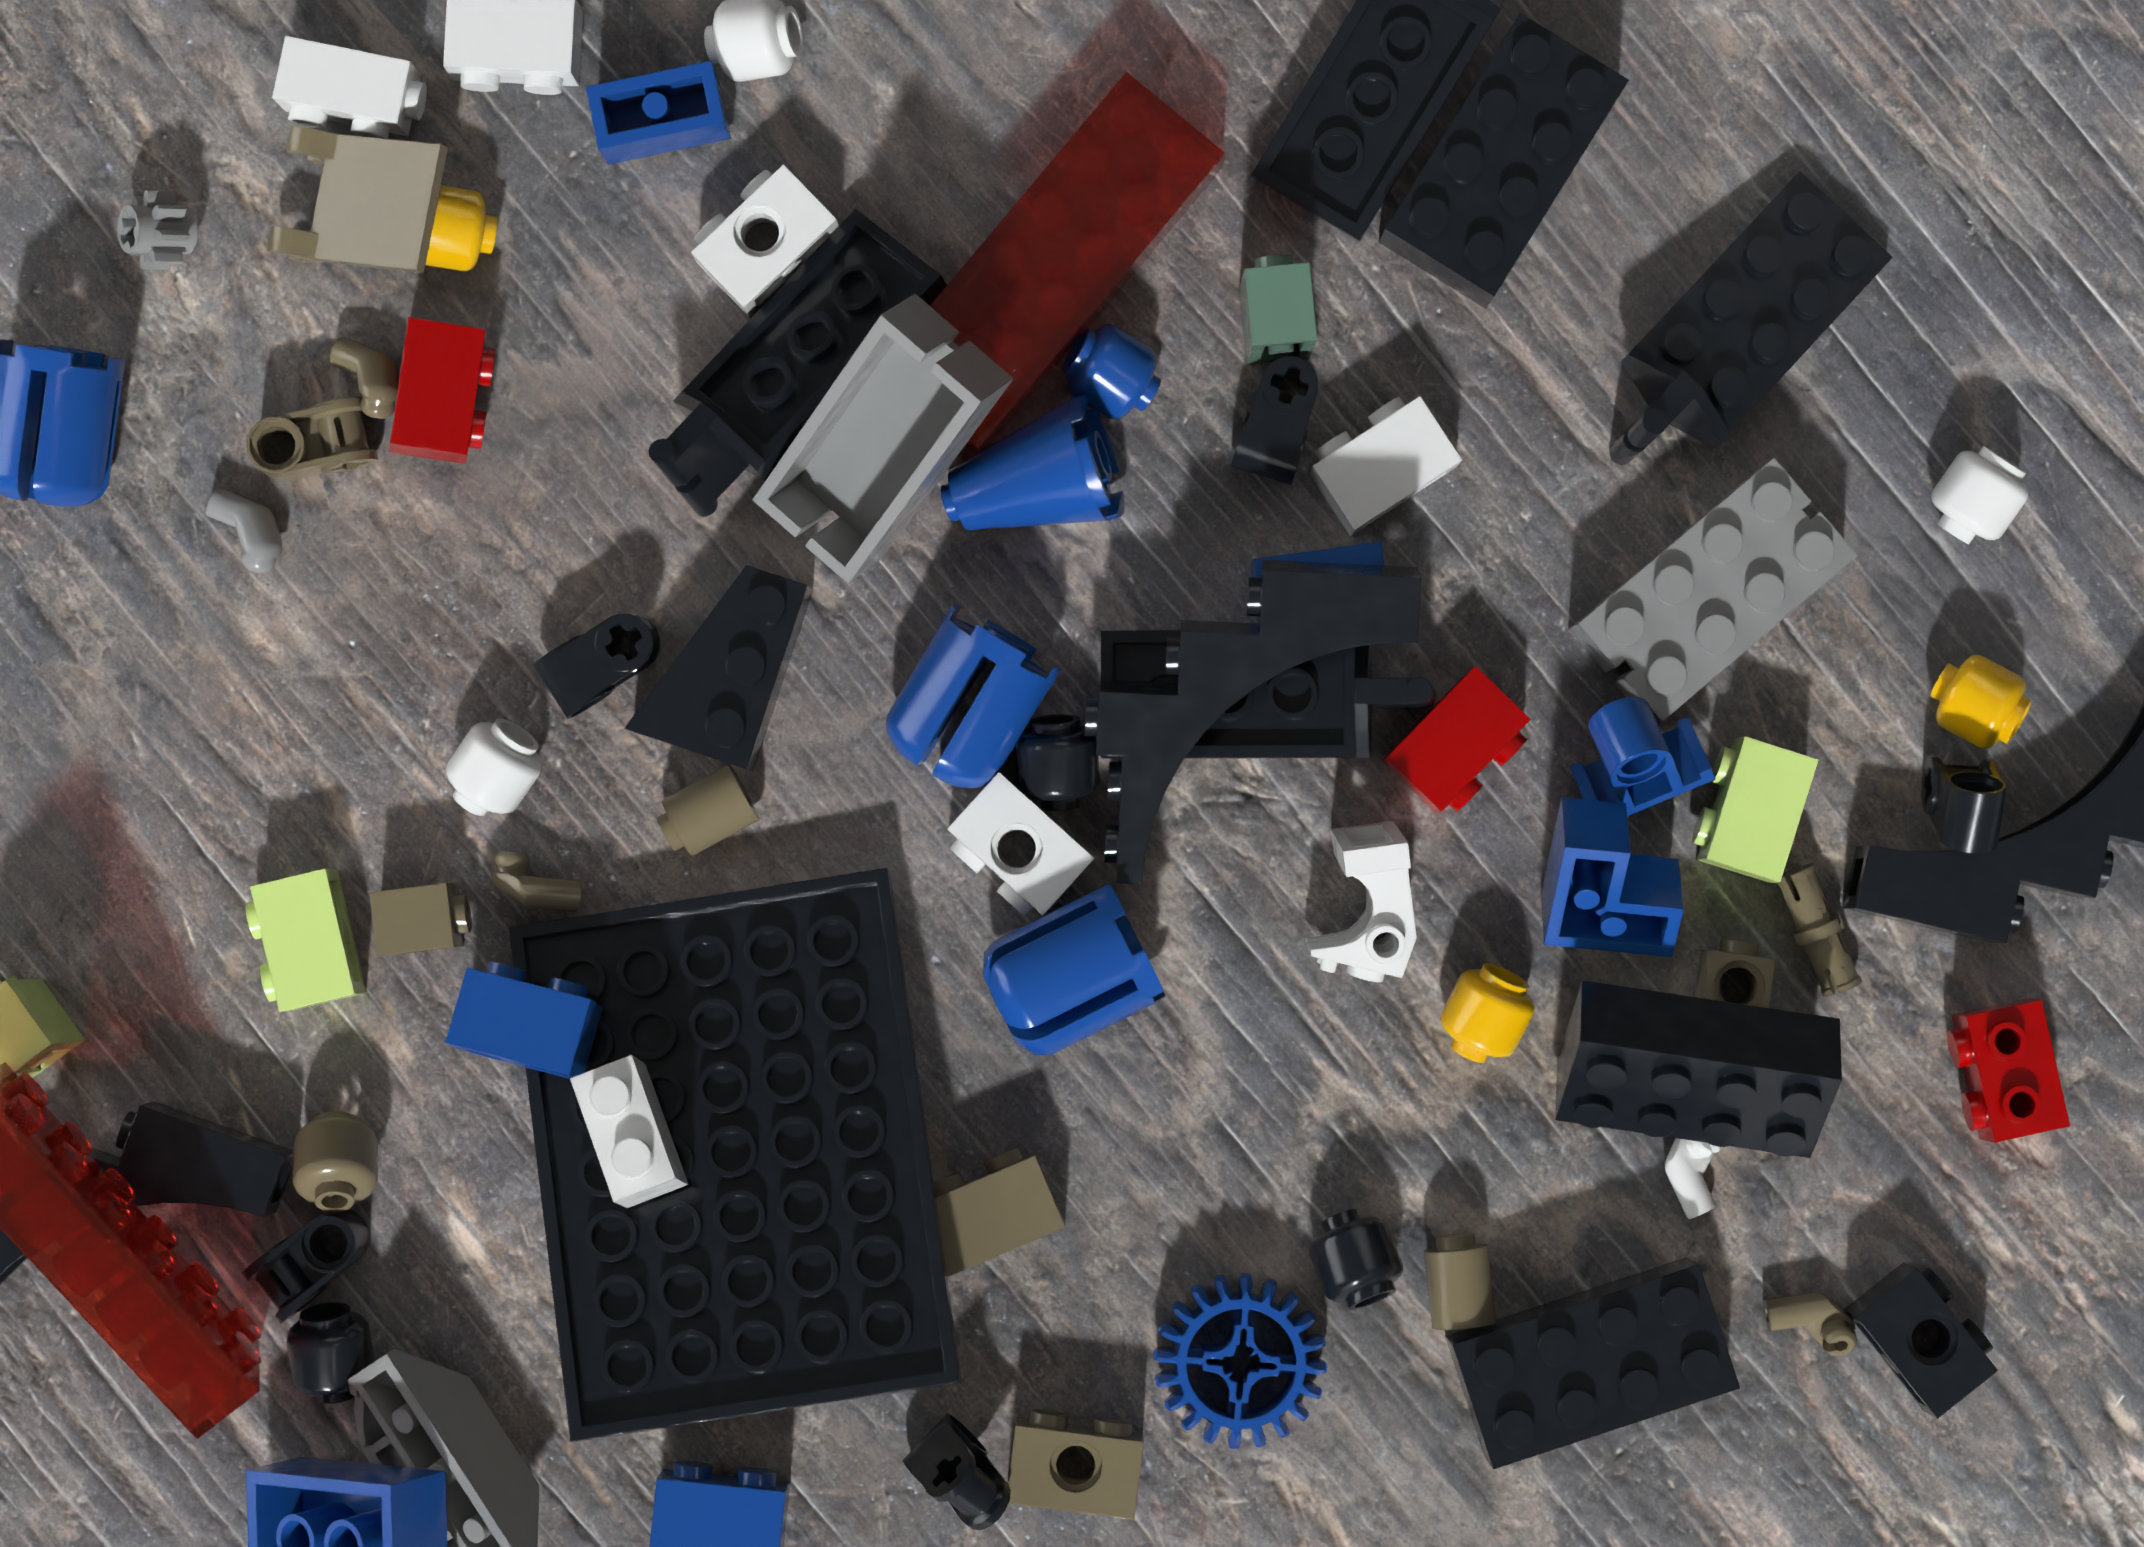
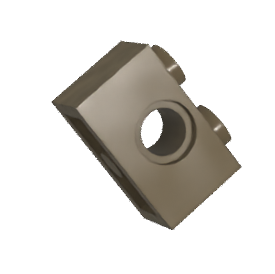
[1008,1409,1144,1520]

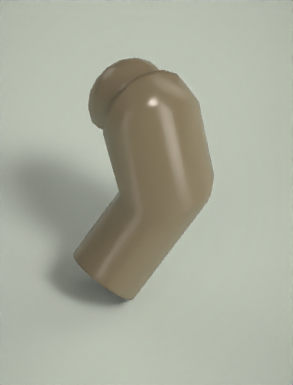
[491,850,581,912]
[1763,1292,1857,1357]

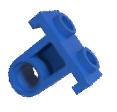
[1570,697,1716,816]

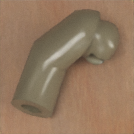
[330,337,399,419]

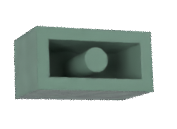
[1239,254,1317,365]

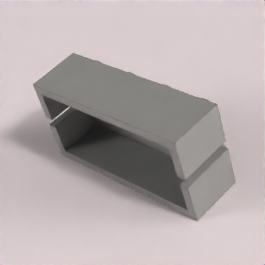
[752,294,1013,584]
[1568,458,1858,723]

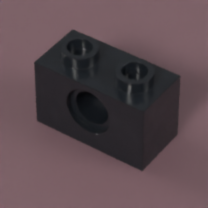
[1844,1262,1998,1419]

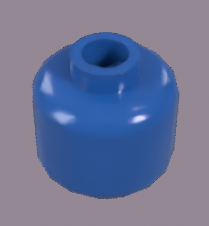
[1062,324,1161,419]

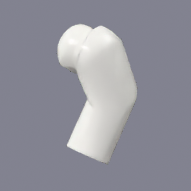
[1665,1138,1721,1219]

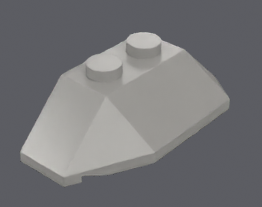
[348,1349,539,1547]

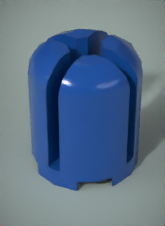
[0,339,126,507]
[886,604,1062,788]
[982,884,1166,1056]

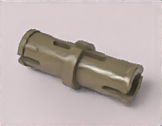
[1777,863,1862,997]

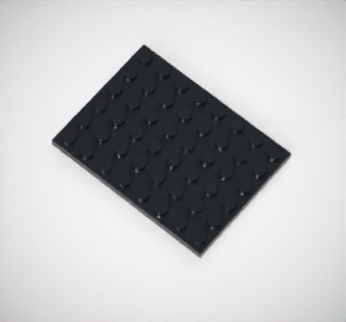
[509,868,962,1442]

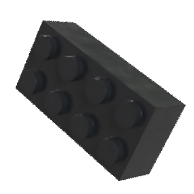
[1379,13,1629,309]
[1555,980,1842,1158]
[1445,1257,1740,1469]

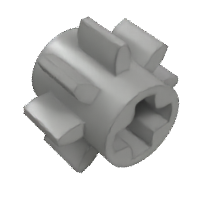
[117,190,198,270]

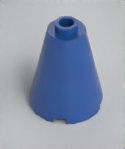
[941,394,1125,530]

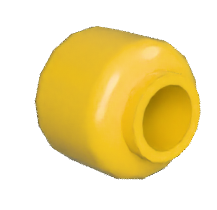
[425,185,497,272]
[1930,655,2033,749]
[1440,963,1535,1063]

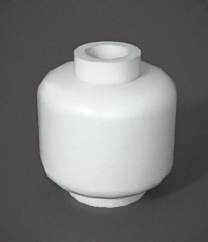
[704,0,803,82]
[1931,446,2029,544]
[446,718,542,816]

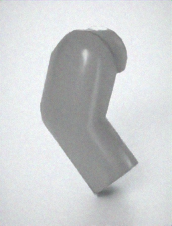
[206,487,283,573]

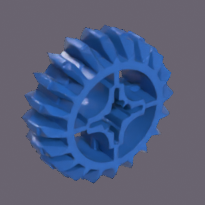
[1153,1272,1327,1449]

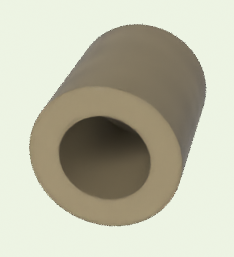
[656,764,760,856]
[1424,1233,1496,1330]

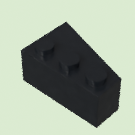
[624,565,813,772]

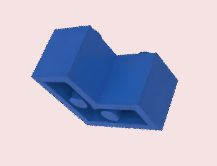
[1541,797,1684,957]

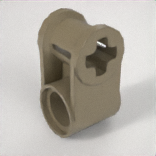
[246,397,378,481]

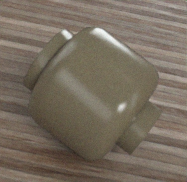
[292,1111,378,1212]

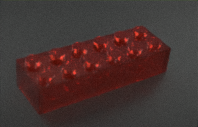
[930,72,1225,454]
[0,1062,261,1439]

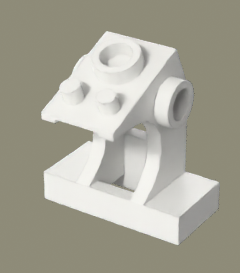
[1305,821,1417,982]

